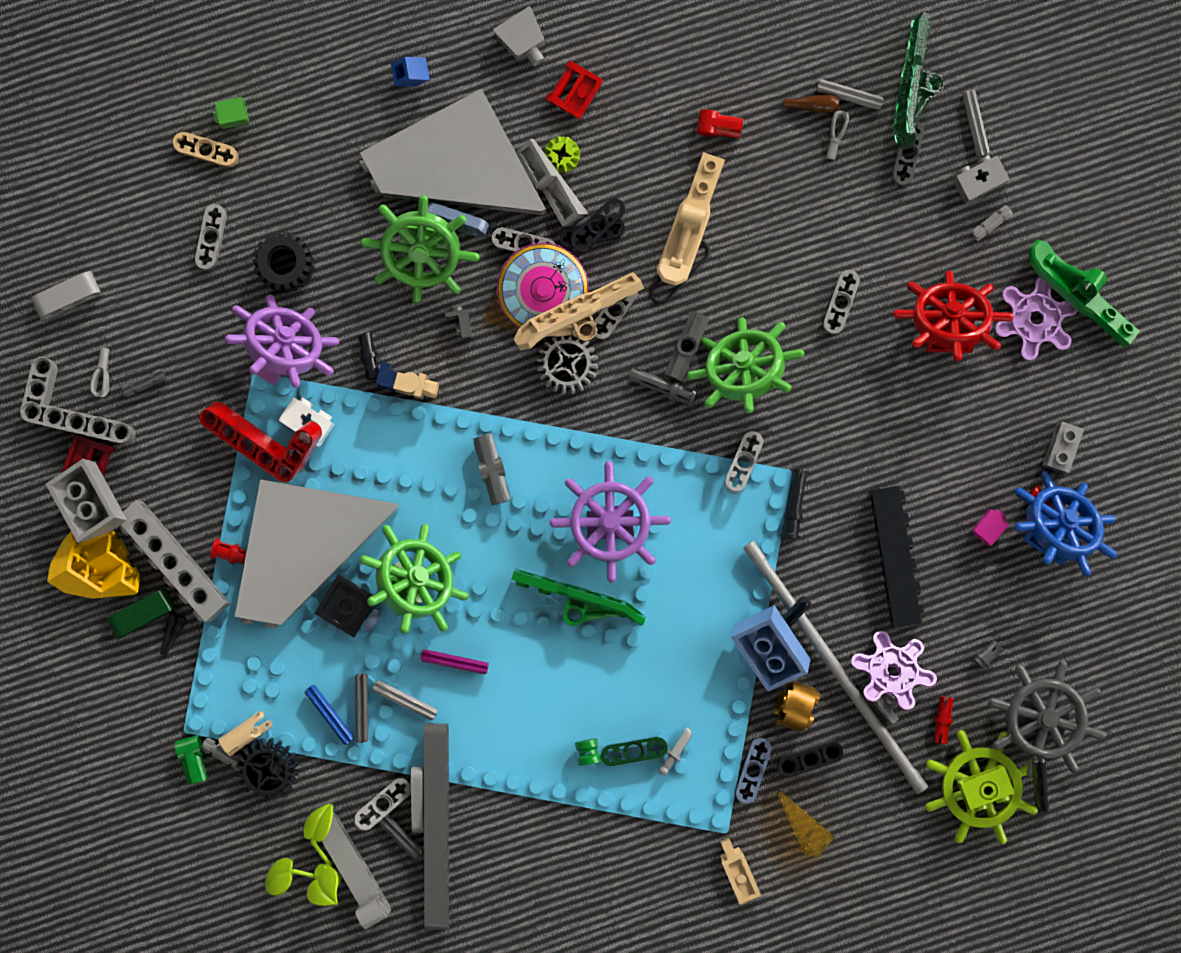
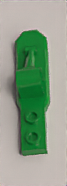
[1028,239,1140,348]
[511,568,646,626]

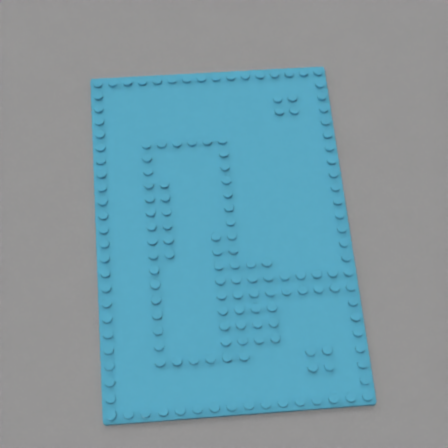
[184,374,792,833]

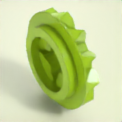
[544,136,580,173]

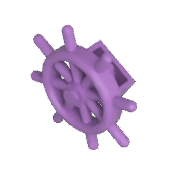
[225,295,339,388]
[549,461,671,583]

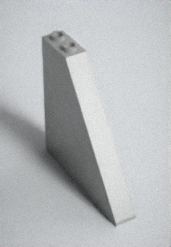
[359,89,546,215]
[235,479,399,629]

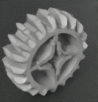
[536,335,598,395]

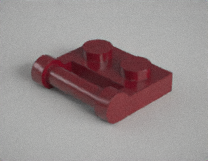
[61,434,115,475]

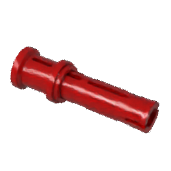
[210,538,247,565]

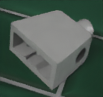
[493,6,545,66]

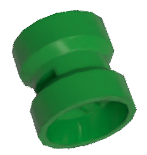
[575,738,601,766]

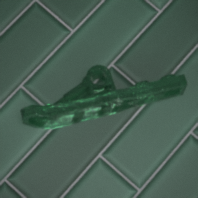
[893,12,944,150]

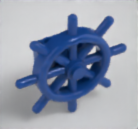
[1014,471,1117,577]

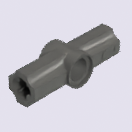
[664,311,710,382]
[473,433,511,506]

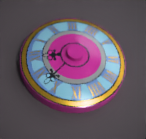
[497,243,589,328]

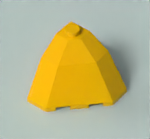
[47,530,140,599]

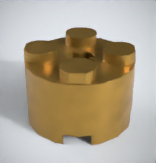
[774,681,820,732]

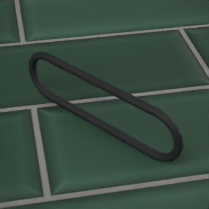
[649,240,710,304]

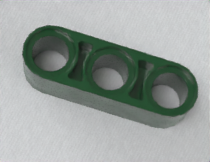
[106,588,176,639]

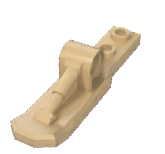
[657,152,725,286]
[514,272,644,350]

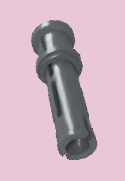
[628,367,698,408]

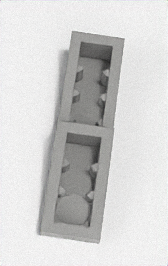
[516,139,588,227]

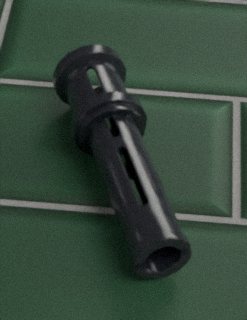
[780,469,808,540]

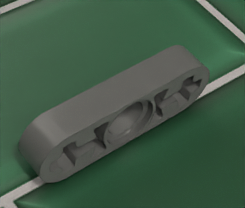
[892,120,924,187]

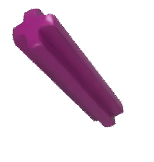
[420,649,489,675]

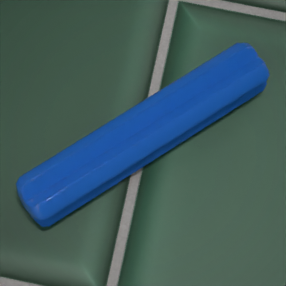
[305,685,354,745]

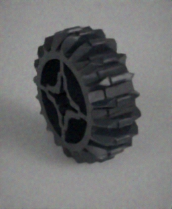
[236,738,299,800]

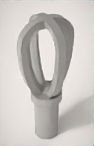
[826,110,849,160]
[90,348,110,397]

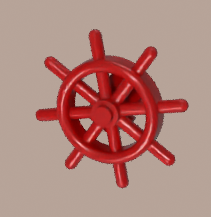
[893,271,1014,362]

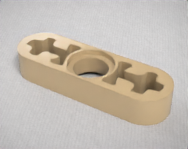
[173,132,239,168]

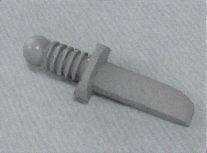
[659,727,692,775]

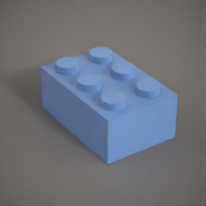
[731,605,811,692]

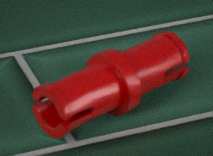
[933,696,954,744]

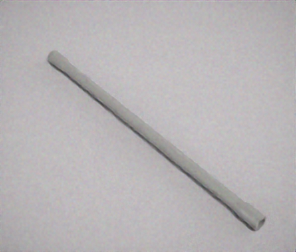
[743,540,928,794]

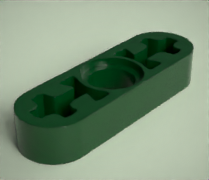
[601,736,668,766]

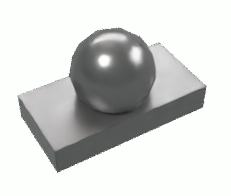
[858,682,899,726]

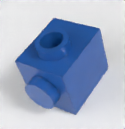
[391,57,430,87]

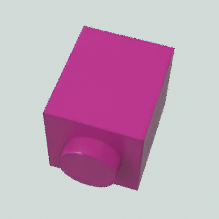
[970,509,1010,546]

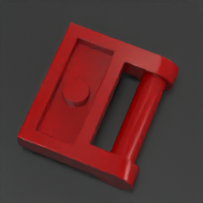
[545,60,604,120]

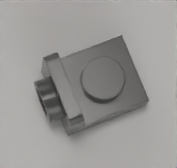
[444,307,473,340]

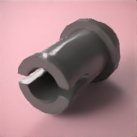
[973,640,1003,669]

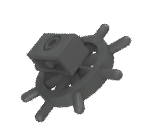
[988,660,1106,778]

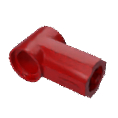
[696,109,743,139]

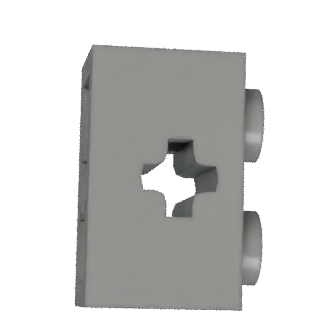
[953,155,1010,204]

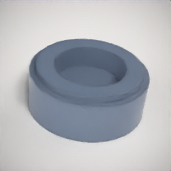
[362,609,381,632]

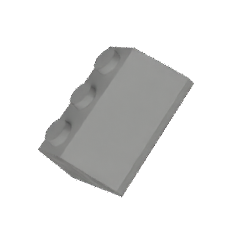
[46,459,127,543]

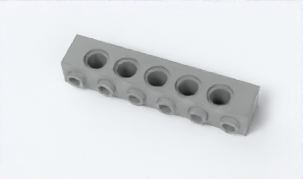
[118,500,232,622]

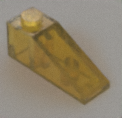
[776,790,835,858]

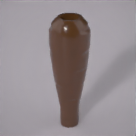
[784,95,839,113]

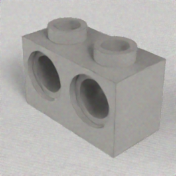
[1042,422,1084,474]

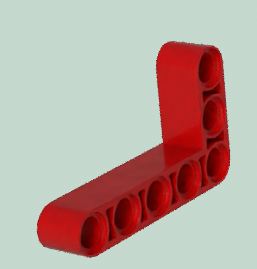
[199,401,322,483]

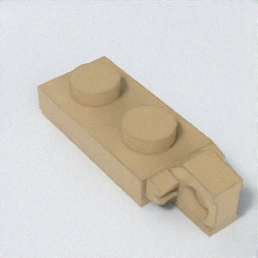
[720,838,761,905]

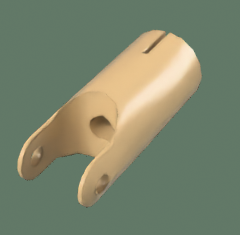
[218,711,272,756]

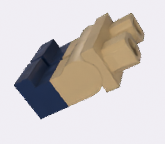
[376,361,439,400]

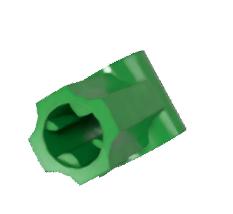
[175,735,208,785]

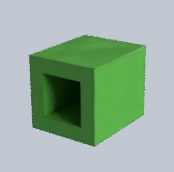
[213,97,250,129]

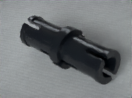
[357,332,379,380]

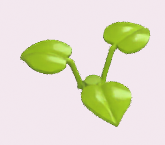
[265,804,342,906]

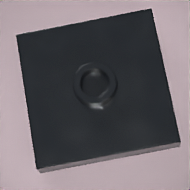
[314,574,374,638]

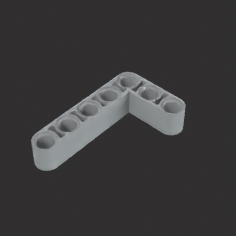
[20,357,135,444]
[322,812,391,930]

